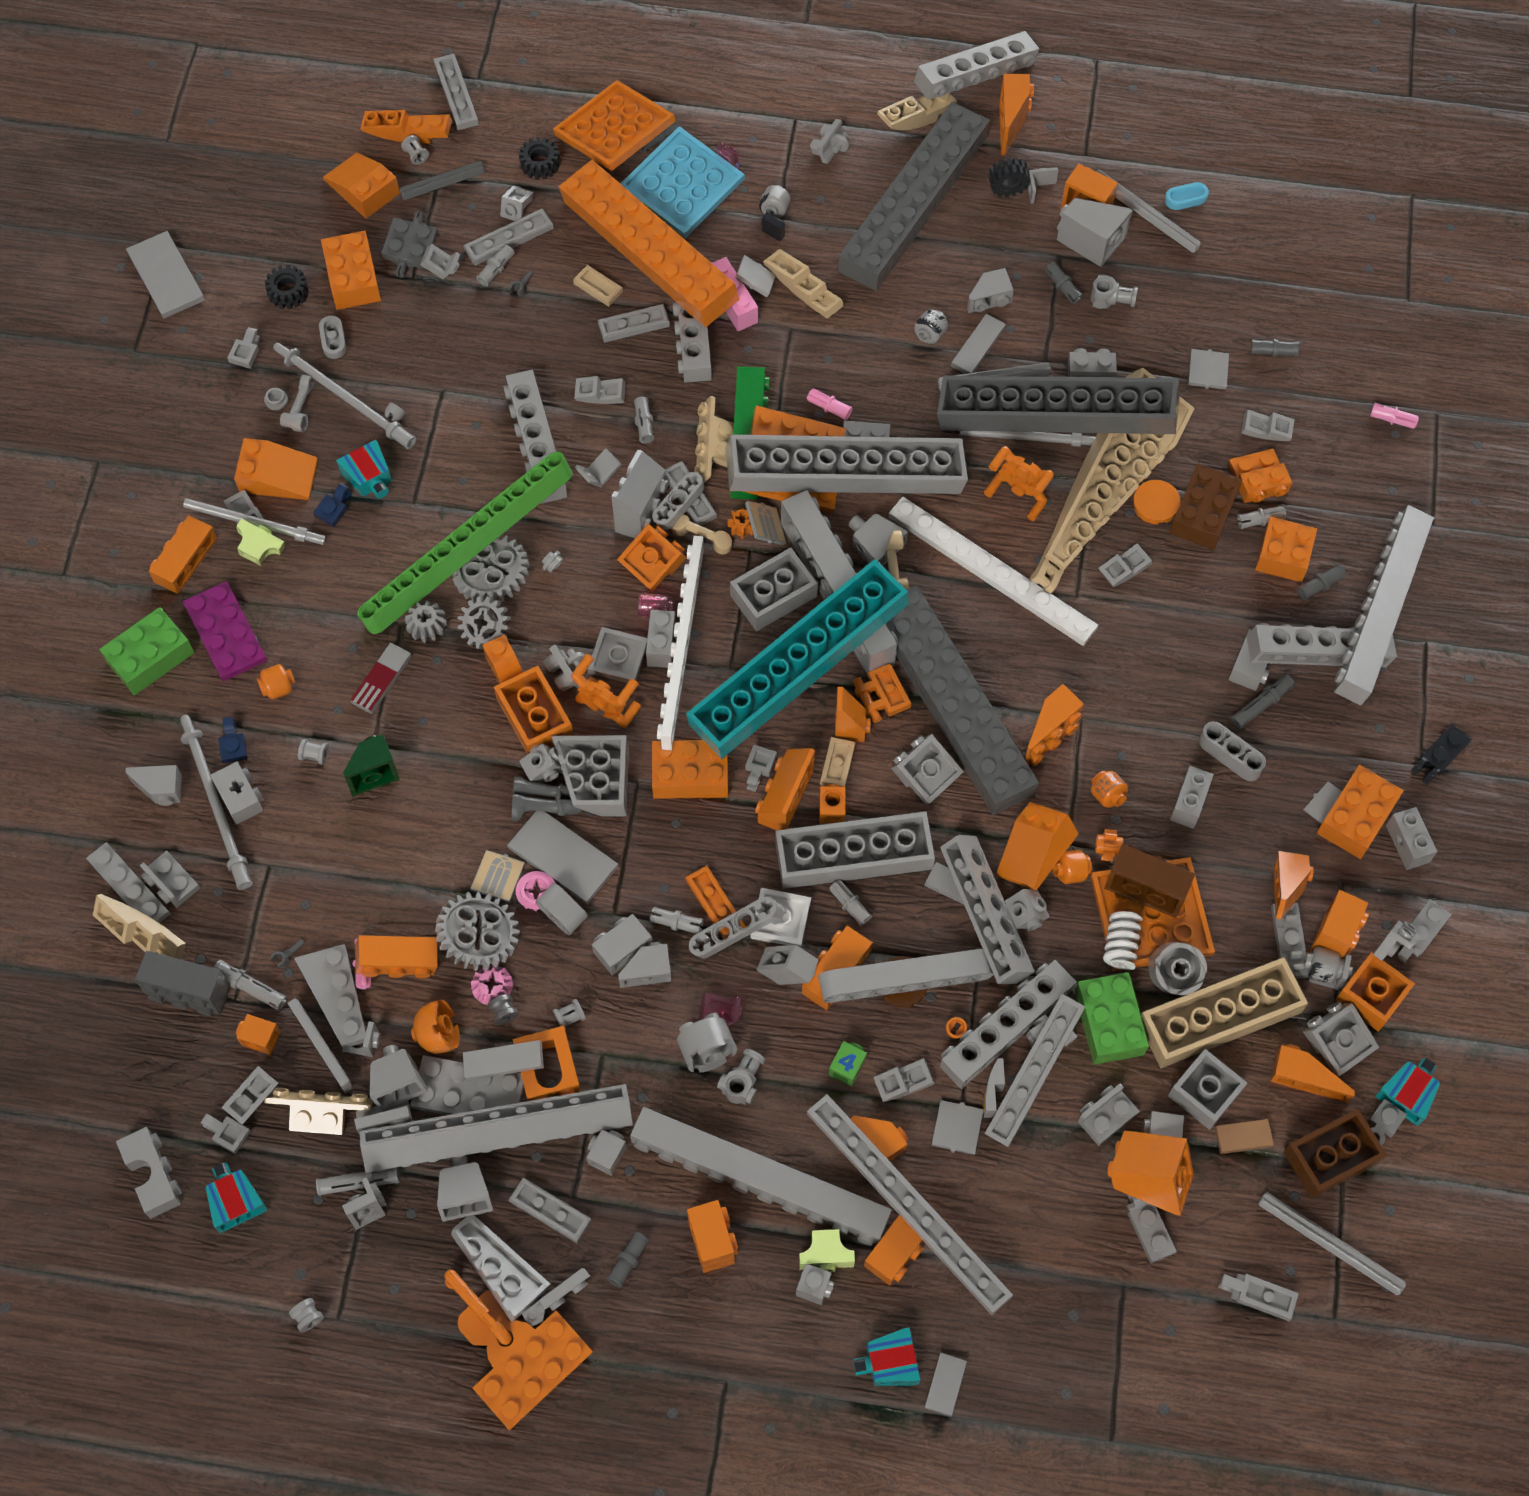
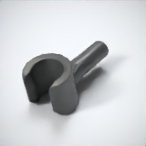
[509,271,533,297]
[270,939,305,968]

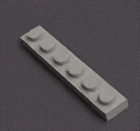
[985,994,1086,1147]

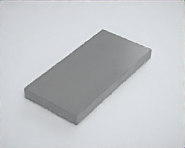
[126,231,205,319]
[507,811,619,905]

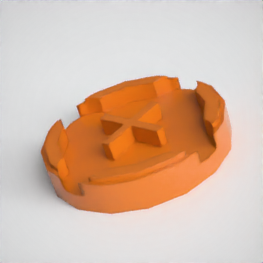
[1133,480,1181,524]

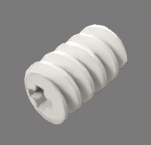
[1103,911,1143,970]

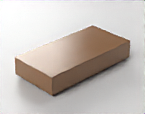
[1214,1119,1274,1154]

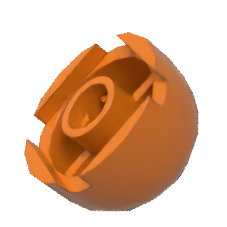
[411,1000,460,1054]

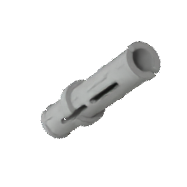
[214,960,287,1011]
[316,1167,400,1196]

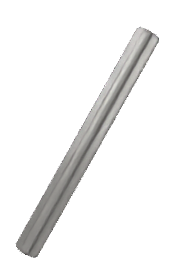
[1096,170,1201,253]
[1259,1192,1406,1295]

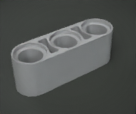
[1199,721,1266,781]

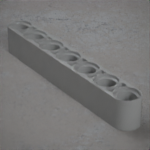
[818,949,994,1003]

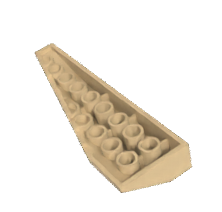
[1044,368,1195,570]

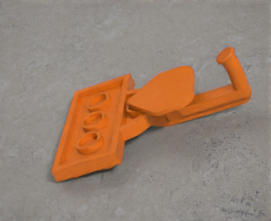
[444,1270,593,1431]

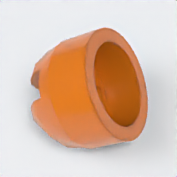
[945,1017,967,1039]

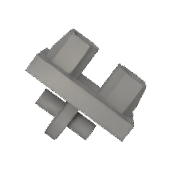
[810,119,850,164]
[543,645,585,692]

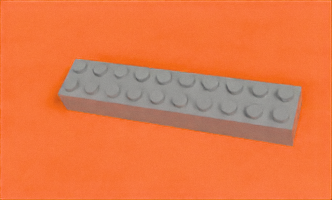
[726,435,968,494]

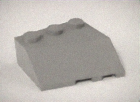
[611,450,669,538]
[552,735,629,816]

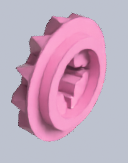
[516,871,555,911]
[471,966,513,1005]

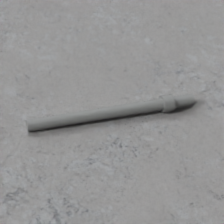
[960,431,1096,447]
[183,498,326,545]

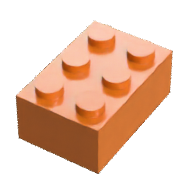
[321,231,381,310]
[494,666,574,755]
[652,740,728,799]
[1317,764,1404,860]

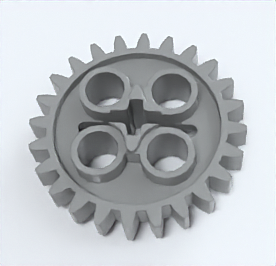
[452,535,530,602]
[435,892,520,971]

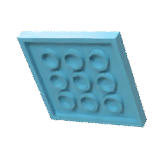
[620,126,745,238]

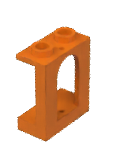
[513,1026,581,1101]

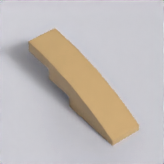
[763,249,844,318]
[93,894,186,960]

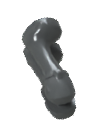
[511,776,582,821]

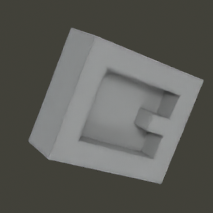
[500,186,533,221]

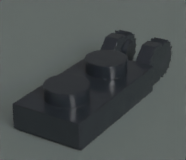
[1410,724,1472,785]

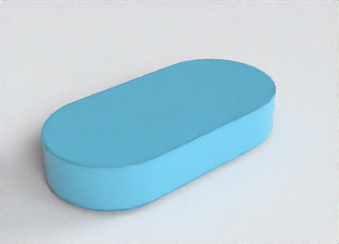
[1165,182,1209,210]

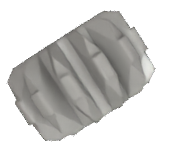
[405,600,447,643]

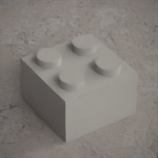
[1168,1049,1247,1130]

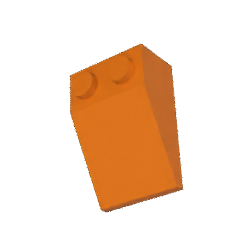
[999,74,1034,155]
[323,152,400,219]
[234,438,318,500]
[996,802,1079,891]

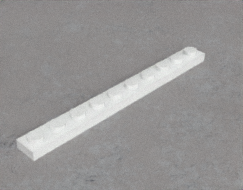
[888,497,1098,646]
[657,536,704,750]

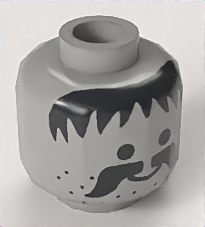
[759,185,790,218]
[914,309,948,344]
[1304,946,1344,983]

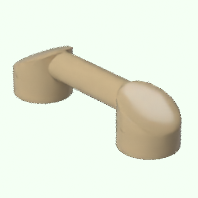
[671,515,732,554]
[886,530,909,590]

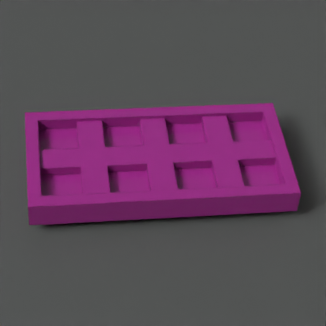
[182,581,267,682]

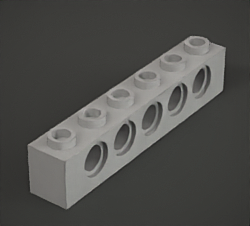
[914,31,1039,100]
[673,302,711,382]
[503,369,567,504]
[1246,623,1397,668]
[940,835,1035,984]
[940,960,1077,1090]

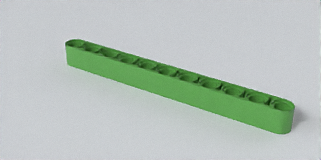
[357,452,573,634]

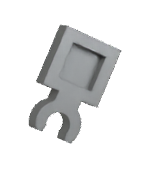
[1368,1099,1407,1146]

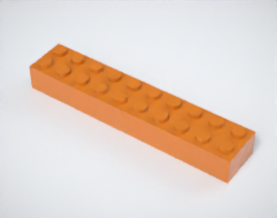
[558,160,740,328]

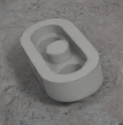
[319,316,346,359]

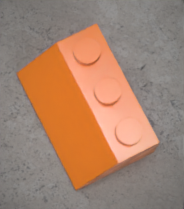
[755,748,815,830]

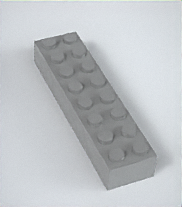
[781,490,898,676]

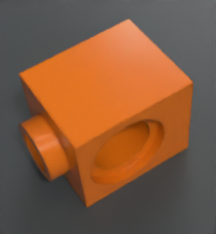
[819,784,845,824]
[236,1014,281,1055]

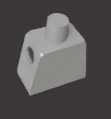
[848,514,908,566]
[370,1045,428,1111]
[437,1156,493,1222]

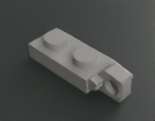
[1395,899,1452,964]
[1127,1195,1177,1263]
[522,1268,590,1327]
[1218,1274,1298,1321]

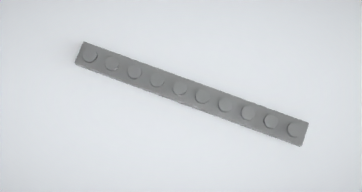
[807,1094,1013,1315]

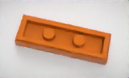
[685,865,746,940]

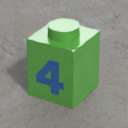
[828,1041,867,1087]

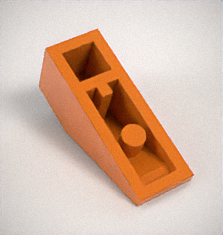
[835,687,870,742]
[1273,851,1314,920]
[1270,1044,1355,1103]

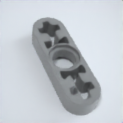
[652,472,704,530]

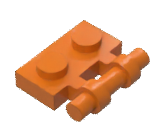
[852,664,911,723]

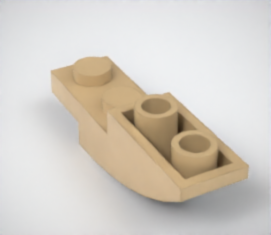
[877,93,957,130]

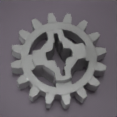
[457,597,511,649]

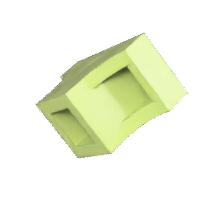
[236,518,285,566]
[799,1229,855,1272]

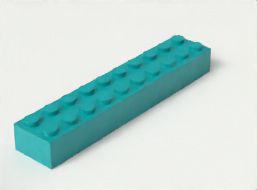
[686,559,909,759]

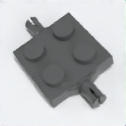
[381,210,437,278]

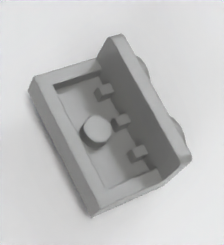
[354,1100,413,1135]

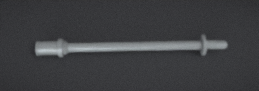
[273,343,417,449]
[180,715,253,890]

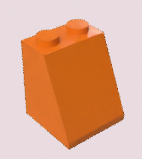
[1108,1130,1194,1216]

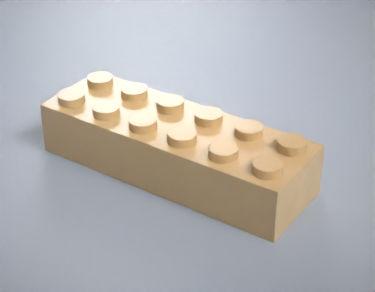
[1141,957,1308,1069]

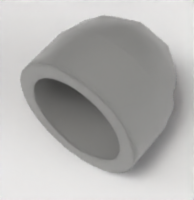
[385,402,405,422]

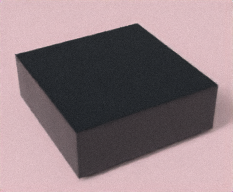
[762,212,785,241]

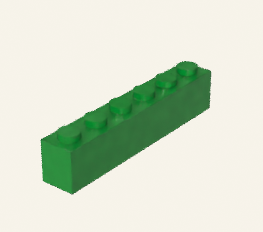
[730,366,769,500]

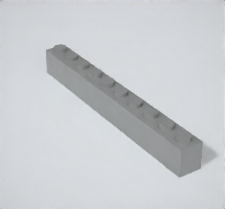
[1334,505,1434,706]
[360,1084,633,1173]
[630,1107,892,1246]

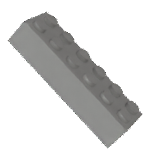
[775,812,935,889]

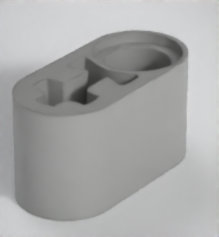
[535,883,588,935]

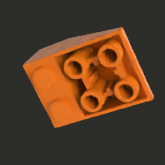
[1025,684,1084,766]

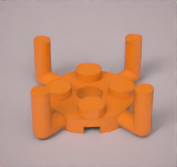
[984,446,1054,521]
[571,654,641,728]

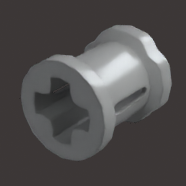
[401,135,429,165]
[298,739,329,765]
[552,999,586,1029]

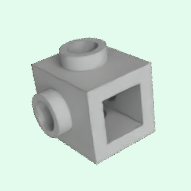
[519,744,562,784]
[1005,889,1050,931]

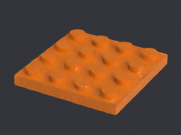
[553,80,676,171]
[742,406,846,514]
[1090,857,1215,971]

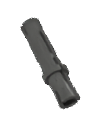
[1230,674,1295,730]

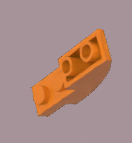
[360,110,452,144]

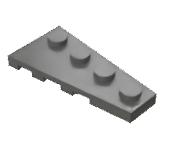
[294,944,366,1048]
[451,1215,550,1322]

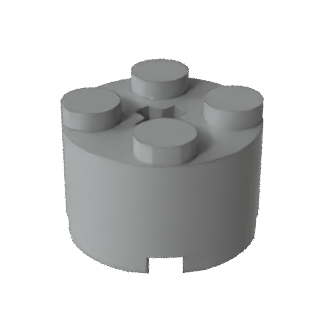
[1148,942,1207,995]
[677,1013,737,1072]

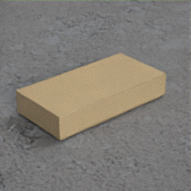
[573,265,623,307]

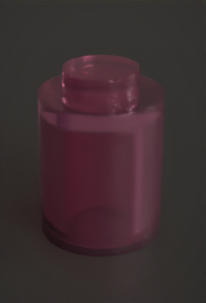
[638,593,674,618]

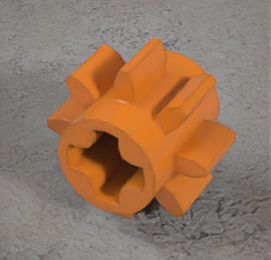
[728,507,753,539]
[1095,829,1123,862]

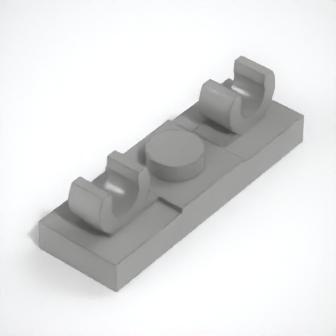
[1271,903,1309,979]

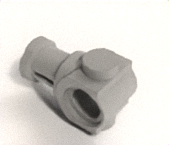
[1090,275,1138,309]
[717,1048,766,1105]

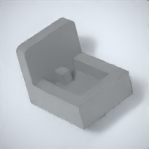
[420,244,460,279]

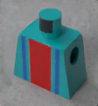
[336,440,392,499]
[1375,1058,1440,1126]
[206,1162,268,1233]
[853,1327,920,1386]

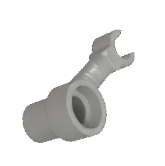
[280,375,315,433]

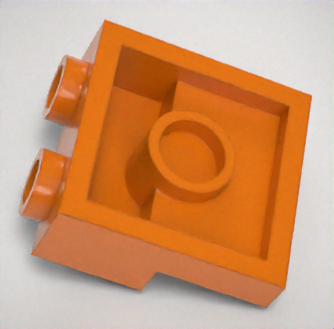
[1228,449,1292,503]
[617,524,687,591]

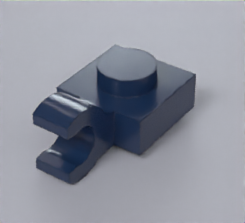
[313,482,352,527]
[218,717,248,764]

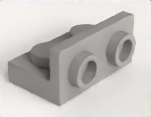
[139,851,200,908]
[1373,921,1420,961]
[1078,1083,1140,1146]
[342,1177,387,1230]

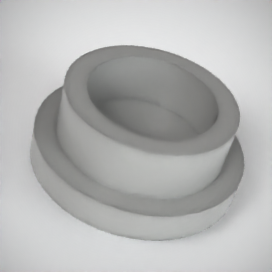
[264,388,288,410]
[542,551,564,573]

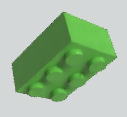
[99,607,194,696]
[1074,972,1149,1065]

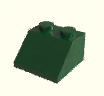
[343,734,400,797]

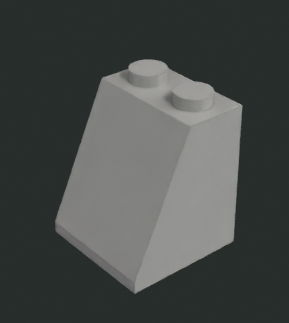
[1057,198,1133,267]

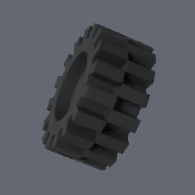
[519,137,560,180]
[988,158,1031,197]
[265,265,309,309]

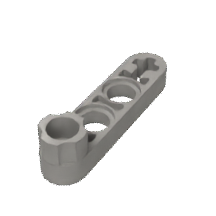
[689,896,786,959]

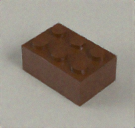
[1169,463,1242,550]
[1104,844,1195,918]
[1283,1109,1387,1199]

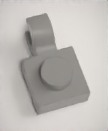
[227,327,260,369]
[745,745,777,792]
[200,1114,251,1154]

